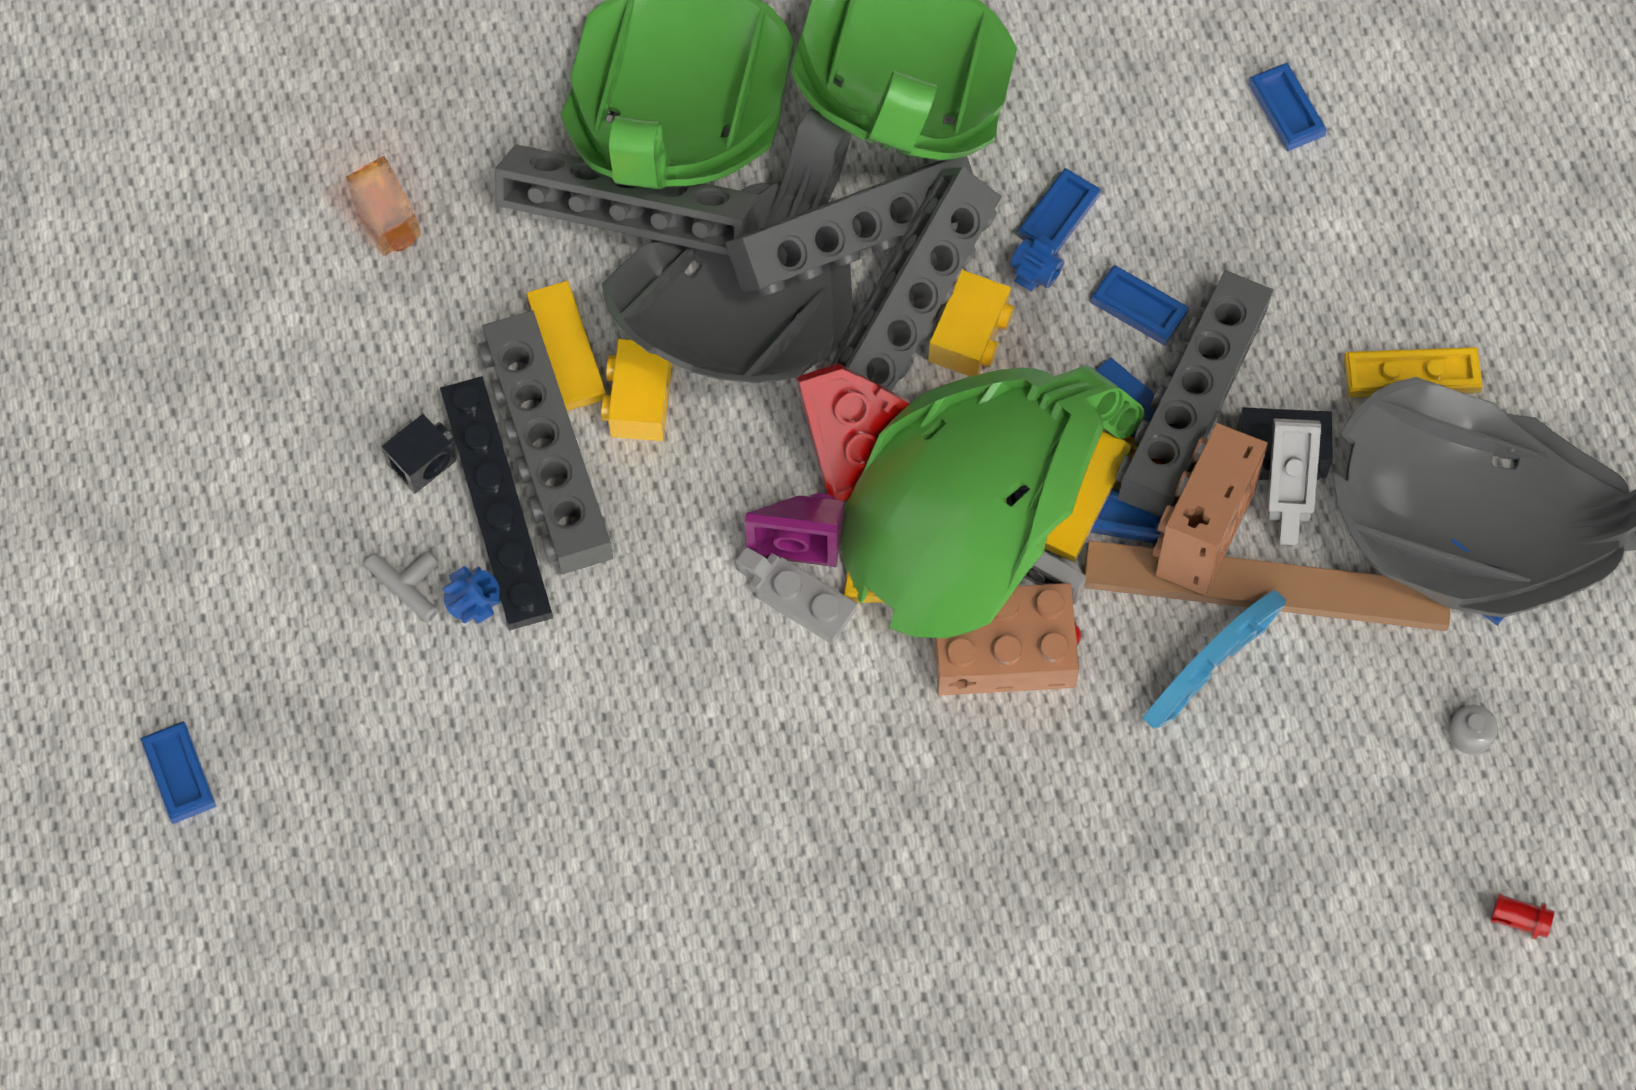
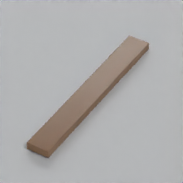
[1084,541,1450,631]

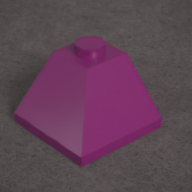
[745,493,844,567]

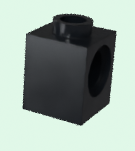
[381,414,456,494]

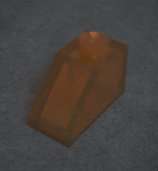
[346,156,421,256]

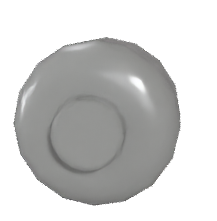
[1448,705,1498,755]

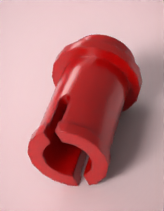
[1490,893,1555,940]

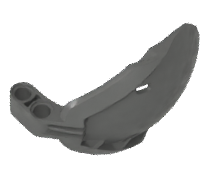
[602,108,853,383]
[1333,377,1636,618]

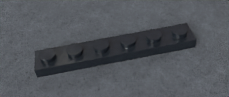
[440,376,553,631]

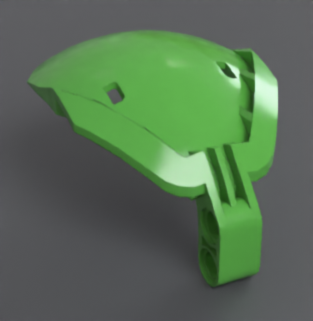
[560,0,795,189]
[791,0,1017,160]
[841,366,1144,638]

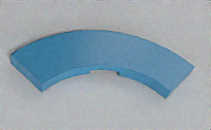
[1142,590,1287,729]

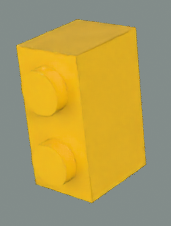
[928,270,1015,376]
[601,339,673,441]

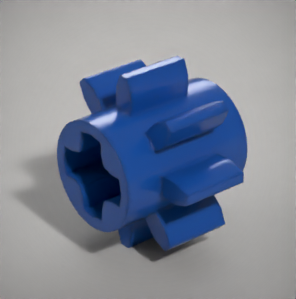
[1010,235,1065,292]
[443,566,500,624]

